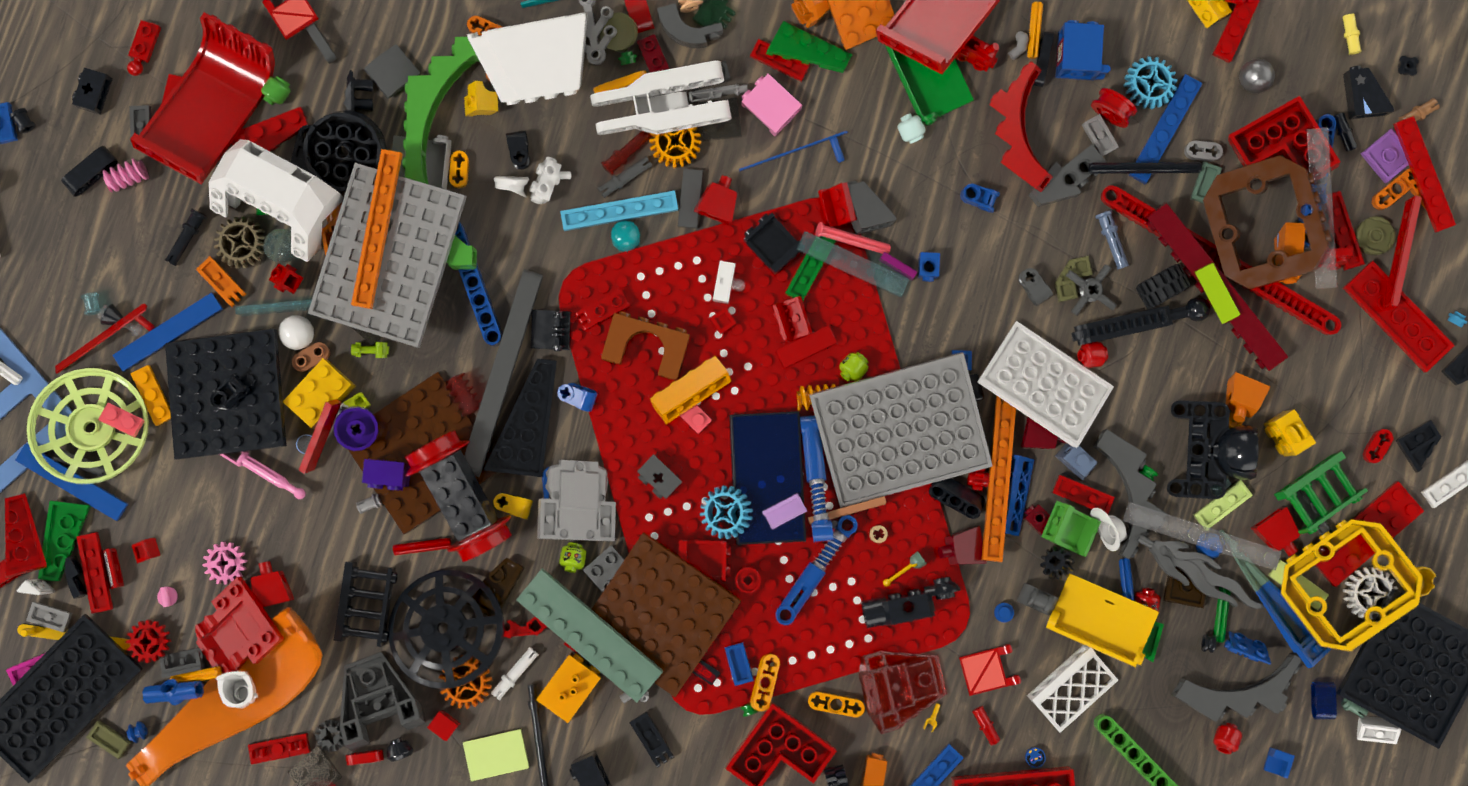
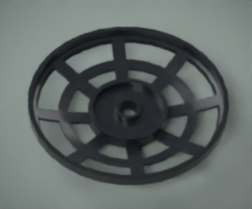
[388,570,504,689]

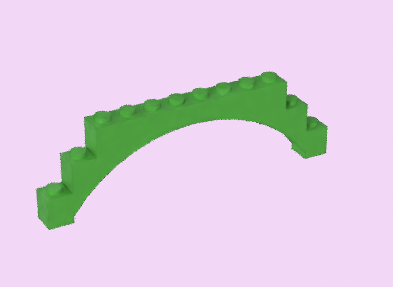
[403,37,480,270]

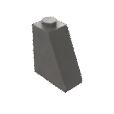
[847,181,897,235]

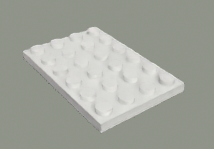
[977,321,1114,448]

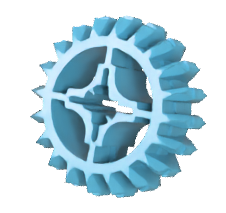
[1124,56,1177,109]
[700,486,753,539]

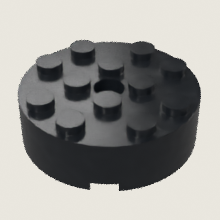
[303,110,387,191]

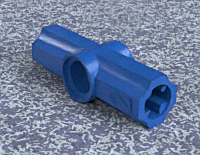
[142,679,204,705]

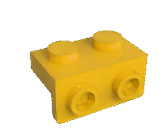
[1187,0,1232,28]

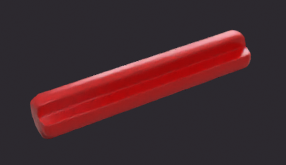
[393,538,451,555]

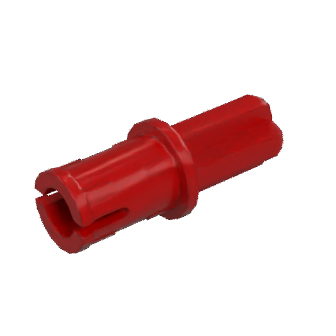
[972,706,1000,746]

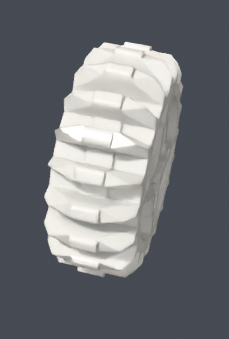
[1343,567,1398,620]

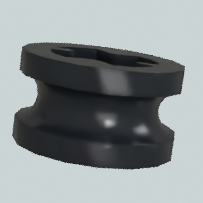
[1201,634,1216,653]

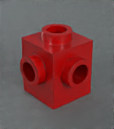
[269,263,304,294]

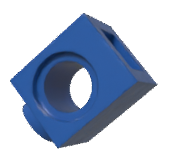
[918,252,940,282]

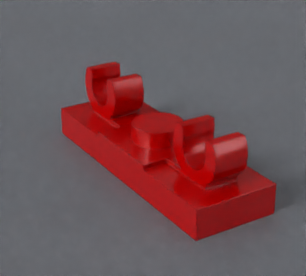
[248,733,311,765]

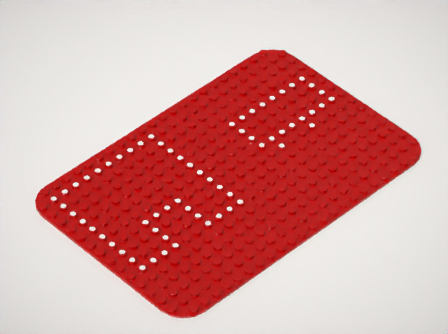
[558,198,970,715]

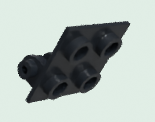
[531,309,571,351]

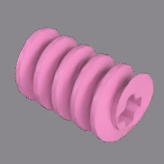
[103,158,149,193]

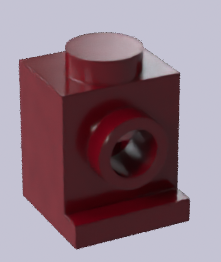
[1023,504,1050,535]

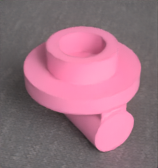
[157,586,178,607]

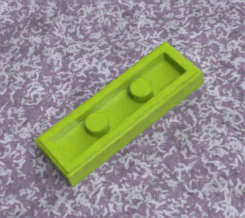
[1194,263,1240,324]

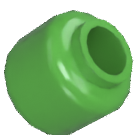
[261,76,291,105]

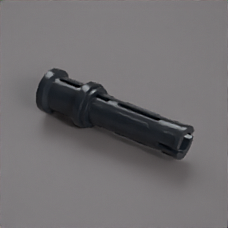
[165,208,207,266]

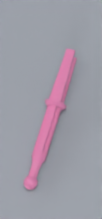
[220,451,306,499]

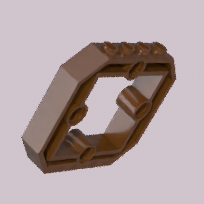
[1203,156,1332,289]

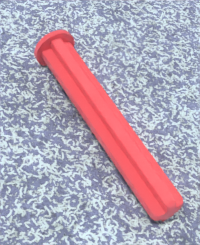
[816,222,891,254]

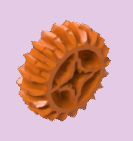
[439,655,492,709]

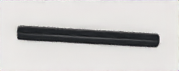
[1088,162,1202,174]

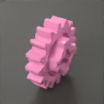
[202,542,248,585]

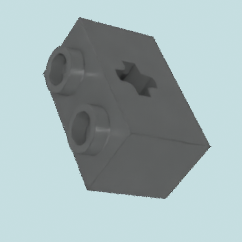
[637,454,682,499]

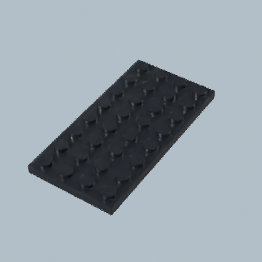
[0,614,143,783]

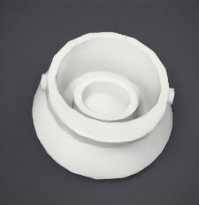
[494,176,529,198]

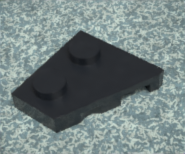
[1395,420,1442,473]

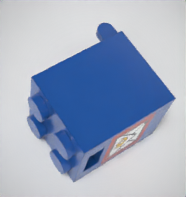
[1055,20,1111,81]

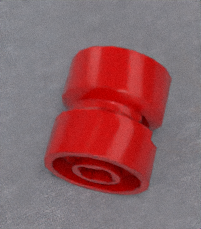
[735,567,761,593]

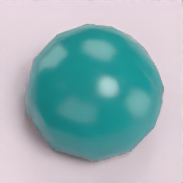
[611,220,640,252]

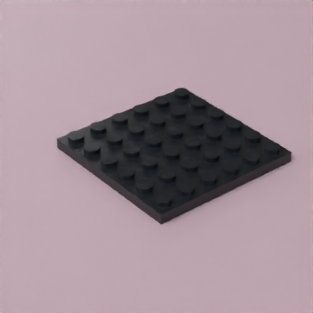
[165,329,287,460]
[1336,589,1468,749]

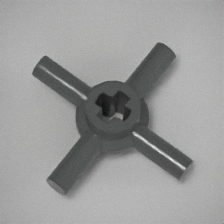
[1065,264,1117,316]

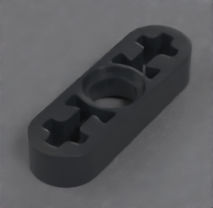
[1033,31,1054,87]

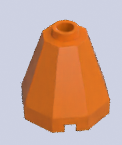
[791,0,830,28]

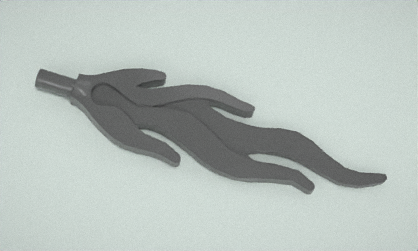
[1136,534,1265,609]

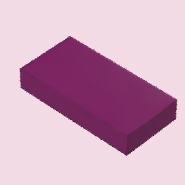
[879,252,917,281]

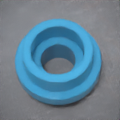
[1448,311,1467,328]

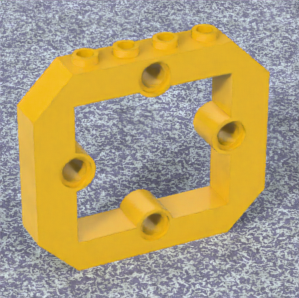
[1280,519,1423,652]

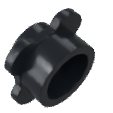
[1398,55,1419,76]

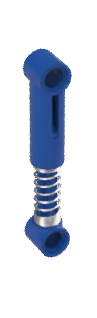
[800,415,834,542]
[775,515,857,625]

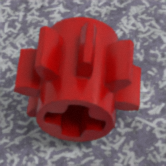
[967,469,989,491]

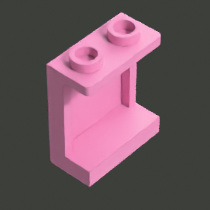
[742,74,802,137]

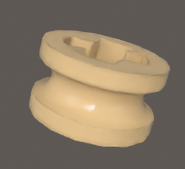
[869,525,888,543]

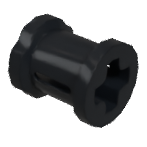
[10,108,36,134]

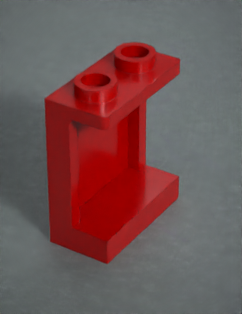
[679,540,731,581]

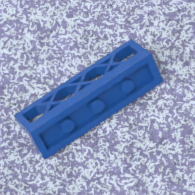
[1005,454,1034,536]

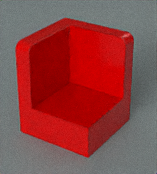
[427,710,461,741]

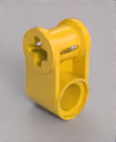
[493,493,533,520]

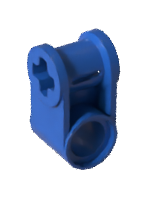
[960,183,1000,212]
[557,383,598,412]

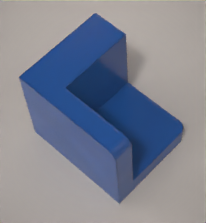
[1263,747,1295,778]

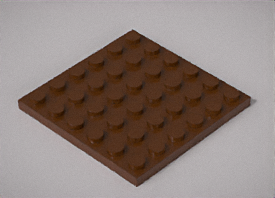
[348,372,498,534]
[591,532,742,697]

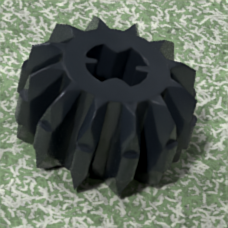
[1040,546,1075,580]

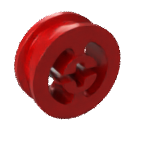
[1091,88,1137,128]

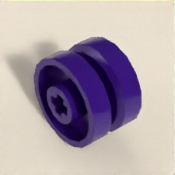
[334,406,378,451]

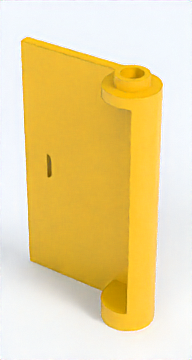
[1046,573,1159,668]

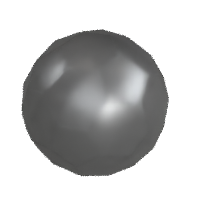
[1239,59,1275,94]

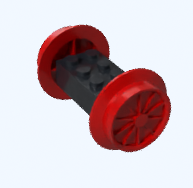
[405,430,512,562]

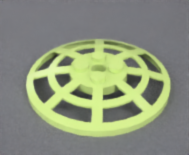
[27,368,149,484]

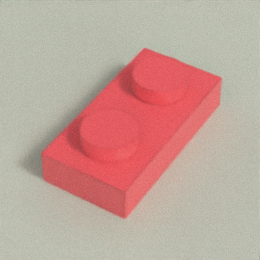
[98,403,145,438]
[680,405,712,434]

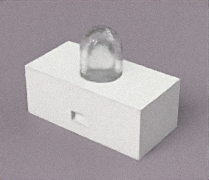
[713,261,745,304]

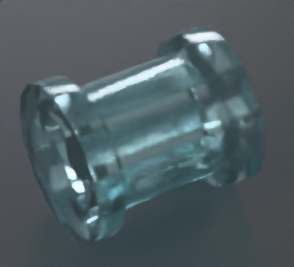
[81,292,102,316]

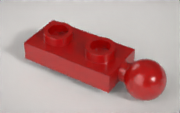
[127,20,161,76]

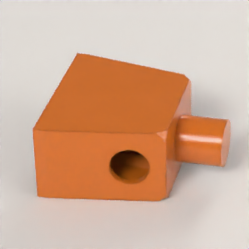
[1225,372,1270,422]

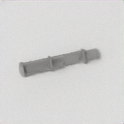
[688,84,748,103]

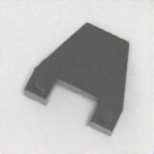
[340,652,426,751]

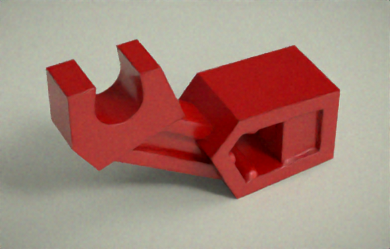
[504,617,547,639]

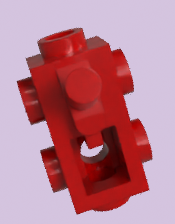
[956,36,999,72]

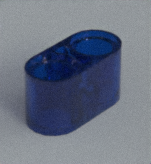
[1311,682,1337,720]

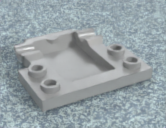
[537,460,616,542]

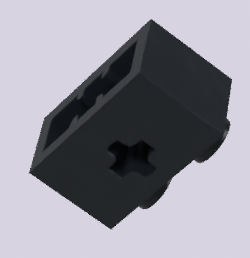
[72,68,113,115]

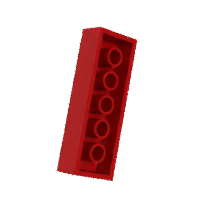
[951,766,1075,786]

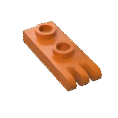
[196,256,246,308]

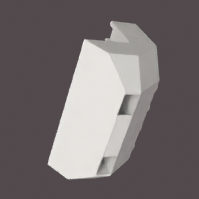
[209,139,344,262]

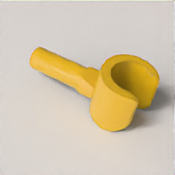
[923,703,941,732]

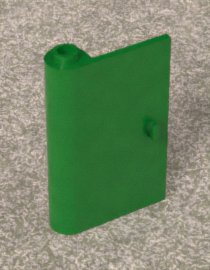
[885,45,974,126]

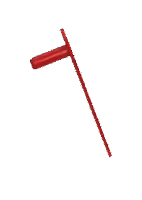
[55,304,155,374]

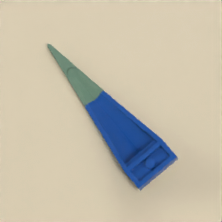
[1218,530,1331,668]

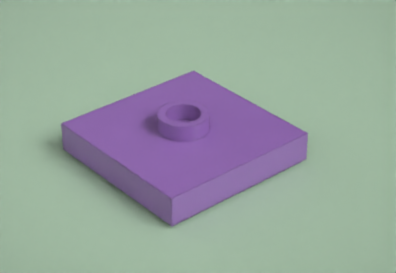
[1360,128,1409,183]

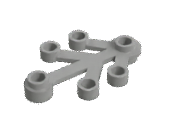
[579,0,617,65]

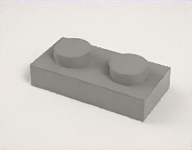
[1082,114,1119,157]
[26,602,72,633]

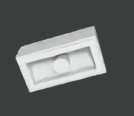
[17,579,55,595]
[1357,716,1401,744]

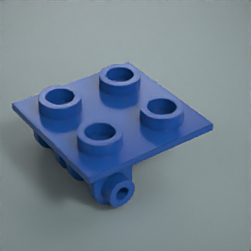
[1224,631,1271,665]

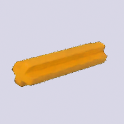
[1027,2,1043,59]
[170,666,222,683]

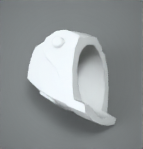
[216,671,258,708]

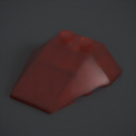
[859,651,947,734]

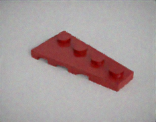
[232,106,309,152]
[5,493,47,578]

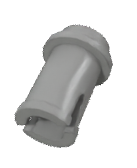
[356,494,383,514]

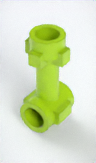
[351,342,389,358]

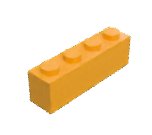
[650,356,731,424]

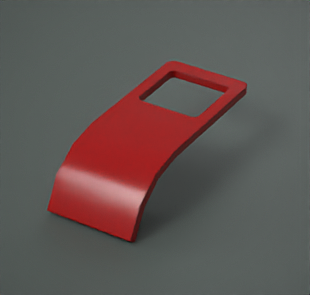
[624,0,654,33]

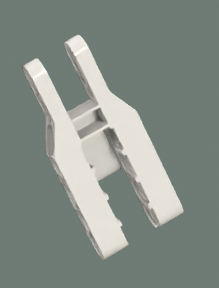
[590,61,732,135]

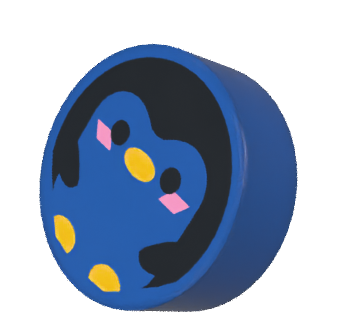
[1025,747,1046,768]

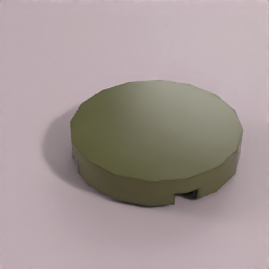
[600,12,638,52]
[1355,216,1396,256]

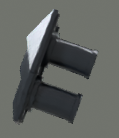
[342,70,373,111]

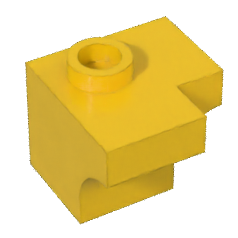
[464,81,498,116]

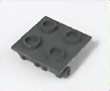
[583,545,625,593]

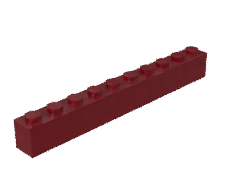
[1146,202,1288,371]

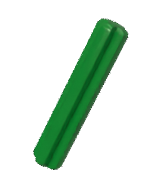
[1213,587,1231,643]

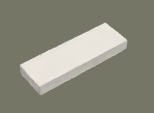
[1421,460,1468,508]

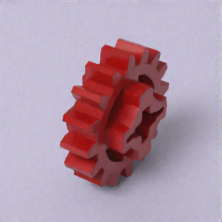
[126,620,171,663]

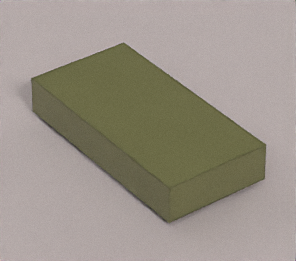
[86,720,132,759]

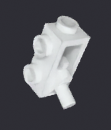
[530,157,571,204]

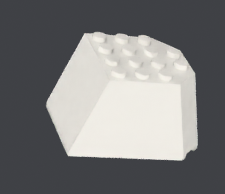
[467,12,588,105]

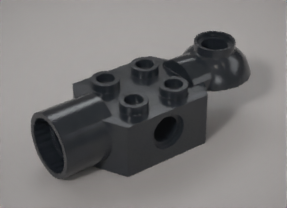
[861,577,961,628]

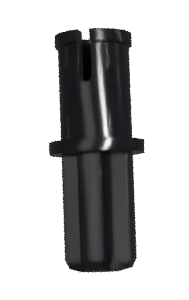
[1333,112,1357,151]

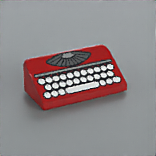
[102,548,124,589]

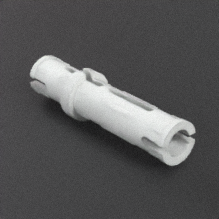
[491,647,539,700]

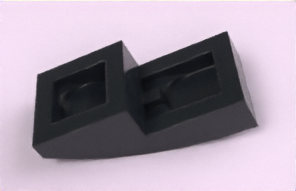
[65,556,87,599]

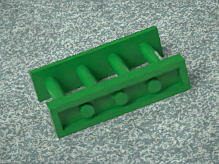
[1274,451,1368,535]

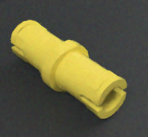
[1342,14,1361,55]

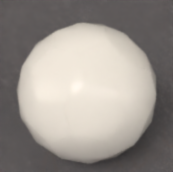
[279,315,314,350]

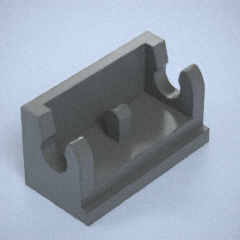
[160,648,207,678]

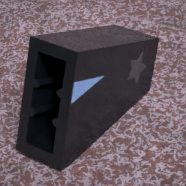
[1343,66,1394,120]

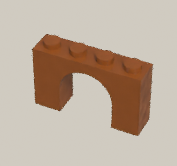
[601,311,690,381]

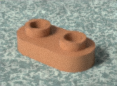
[292,342,330,372]

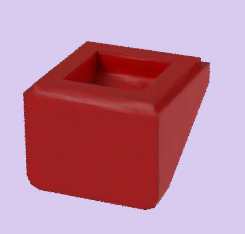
[132,538,160,564]

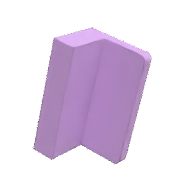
[762,493,807,529]

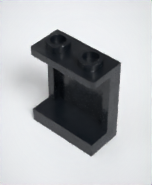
[743,213,804,275]

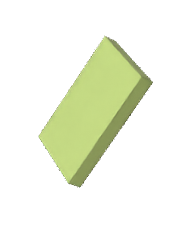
[463,729,530,781]

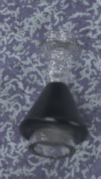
[97,304,143,337]

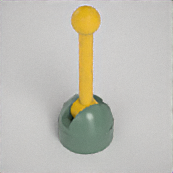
[883,551,927,586]

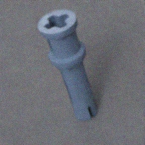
[1095,210,1129,270]

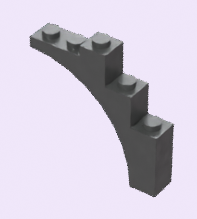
[1093,429,1167,559]
[1171,654,1301,722]

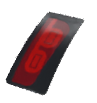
[692,660,720,685]

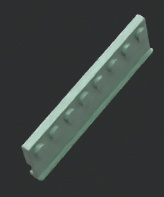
[516,568,663,702]

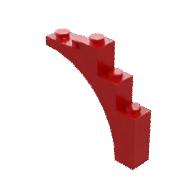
[989,61,1053,192]

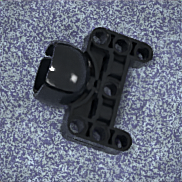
[1167,400,1259,500]

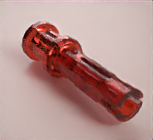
[601,131,653,176]

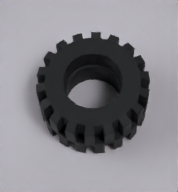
[1135,264,1191,309]

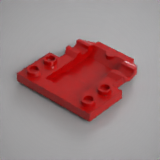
[195,577,284,674]

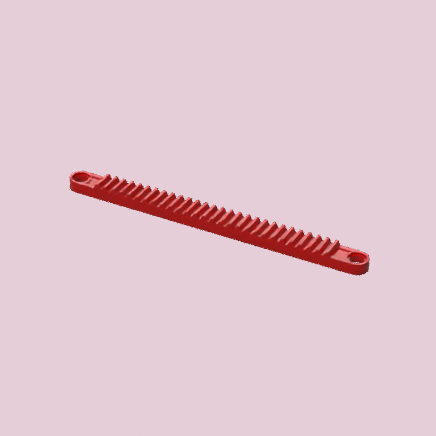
[1101,185,1341,335]

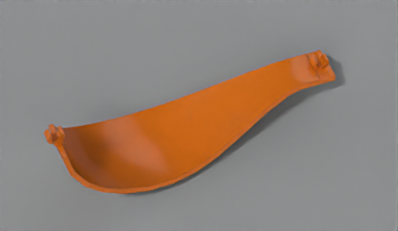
[126,607,322,786]

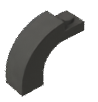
[657,3,723,48]

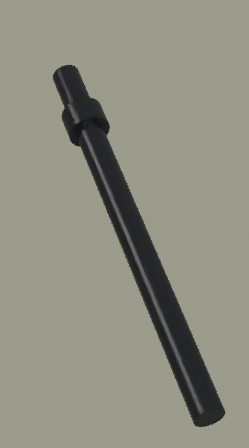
[528,684,549,786]

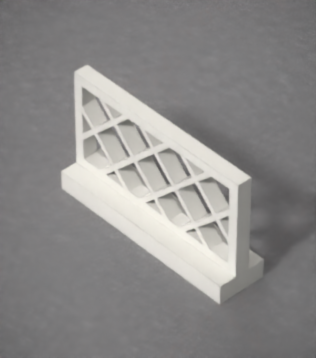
[1027,645,1118,733]

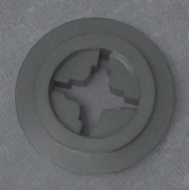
[315,720,344,752]

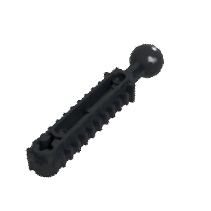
[1071,297,1210,346]

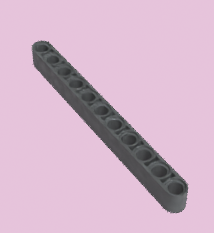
[464,269,543,477]

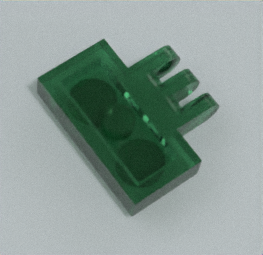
[693,0,736,29]

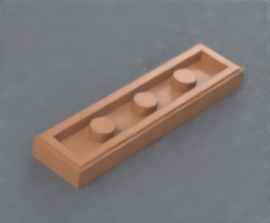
[808,496,886,525]

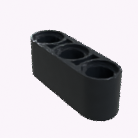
[61,146,118,197]
[929,478,985,519]

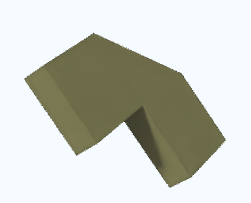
[1054,256,1093,303]

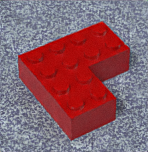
[1228,96,1340,180]
[725,701,837,786]

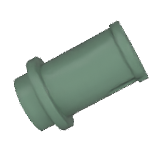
[1341,698,1368,718]

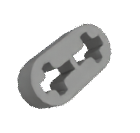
[1184,141,1223,162]

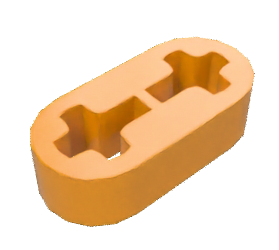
[449,150,469,189]

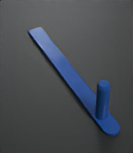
[739,131,848,172]

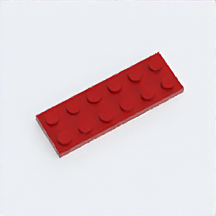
[1343,261,1455,373]
[1315,481,1424,587]

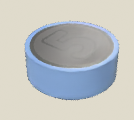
[296,434,312,454]

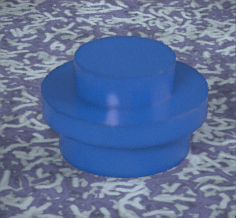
[994,603,1014,622]

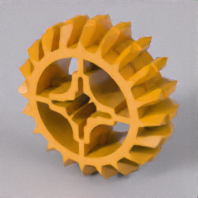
[649,127,702,168]

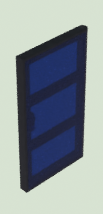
[729,411,806,546]

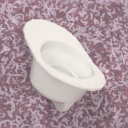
[1090,508,1128,551]

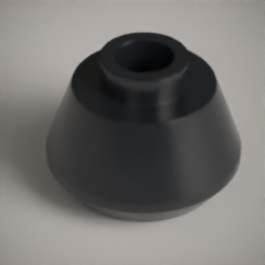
[387,737,414,762]

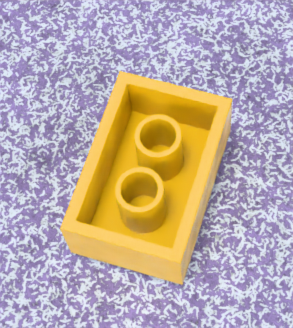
[283,358,356,429]

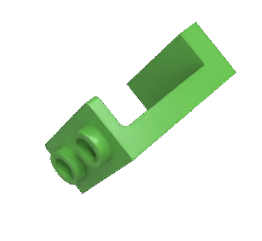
[1041,501,1101,557]

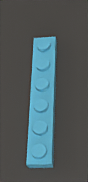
[560,191,679,231]

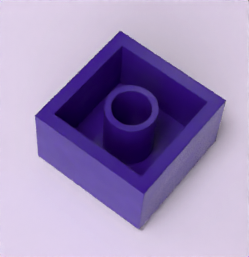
[362,459,410,491]

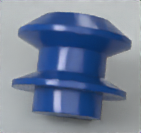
[126,721,148,743]

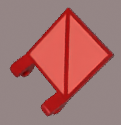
[262,0,319,40]
[959,644,1021,696]

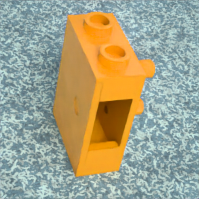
[536,653,602,723]

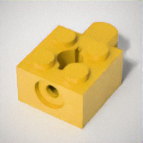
[1263,409,1316,457]

